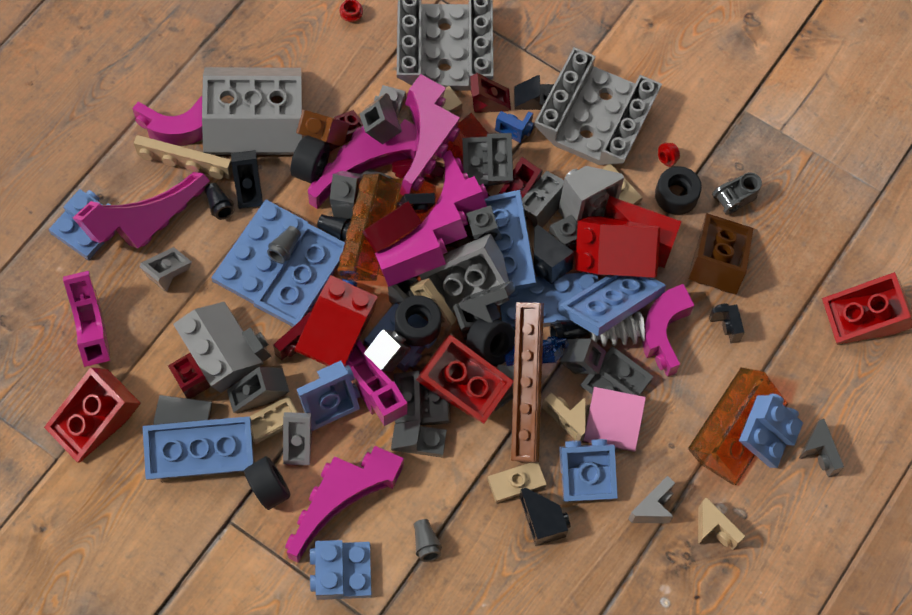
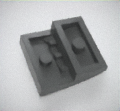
[463,133,513,186]
[580,346,654,396]
[394,371,451,425]
[153,395,212,425]

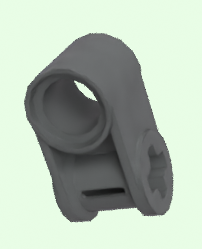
[712,172,762,215]

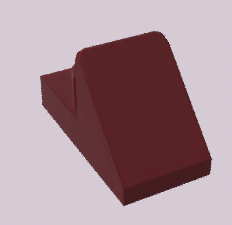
[470,73,511,113]
[499,157,543,198]
[273,311,311,361]
[168,353,210,399]

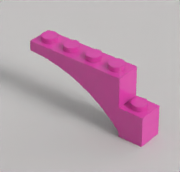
[400,74,460,195]
[308,119,416,209]
[73,172,209,248]
[346,340,407,426]
[285,446,404,563]

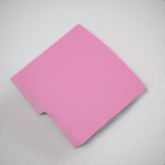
[583,387,646,452]

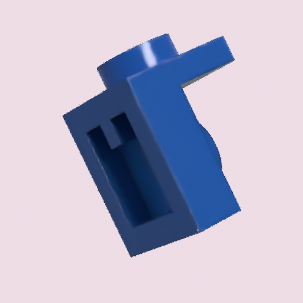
[495,111,534,143]

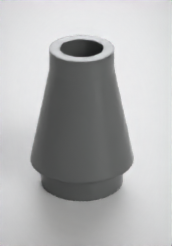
[267,226,301,263]
[414,519,442,562]

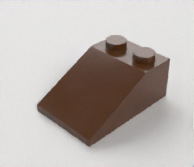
[688,213,754,295]

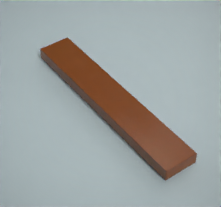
[511,302,544,462]

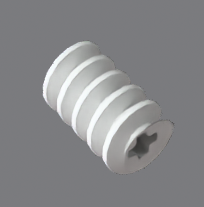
[590,312,645,346]

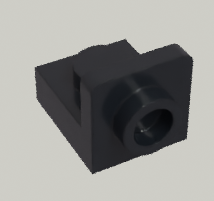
[396,193,436,213]
[709,303,745,343]

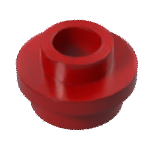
[339,0,363,22]
[658,142,680,167]

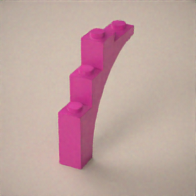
[375,150,489,287]

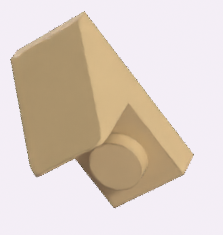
[542,393,585,442]
[698,497,745,550]

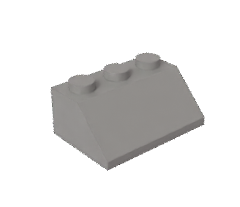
[558,166,624,223]
[419,234,509,313]
[173,302,264,393]

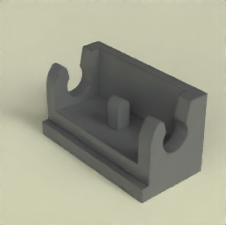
[522,171,564,228]

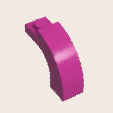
[132,96,203,146]
[63,271,110,367]
[642,284,695,377]

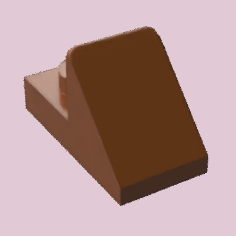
[296,109,350,146]

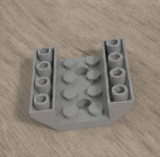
[397,0,493,91]
[534,47,662,165]
[202,67,302,155]

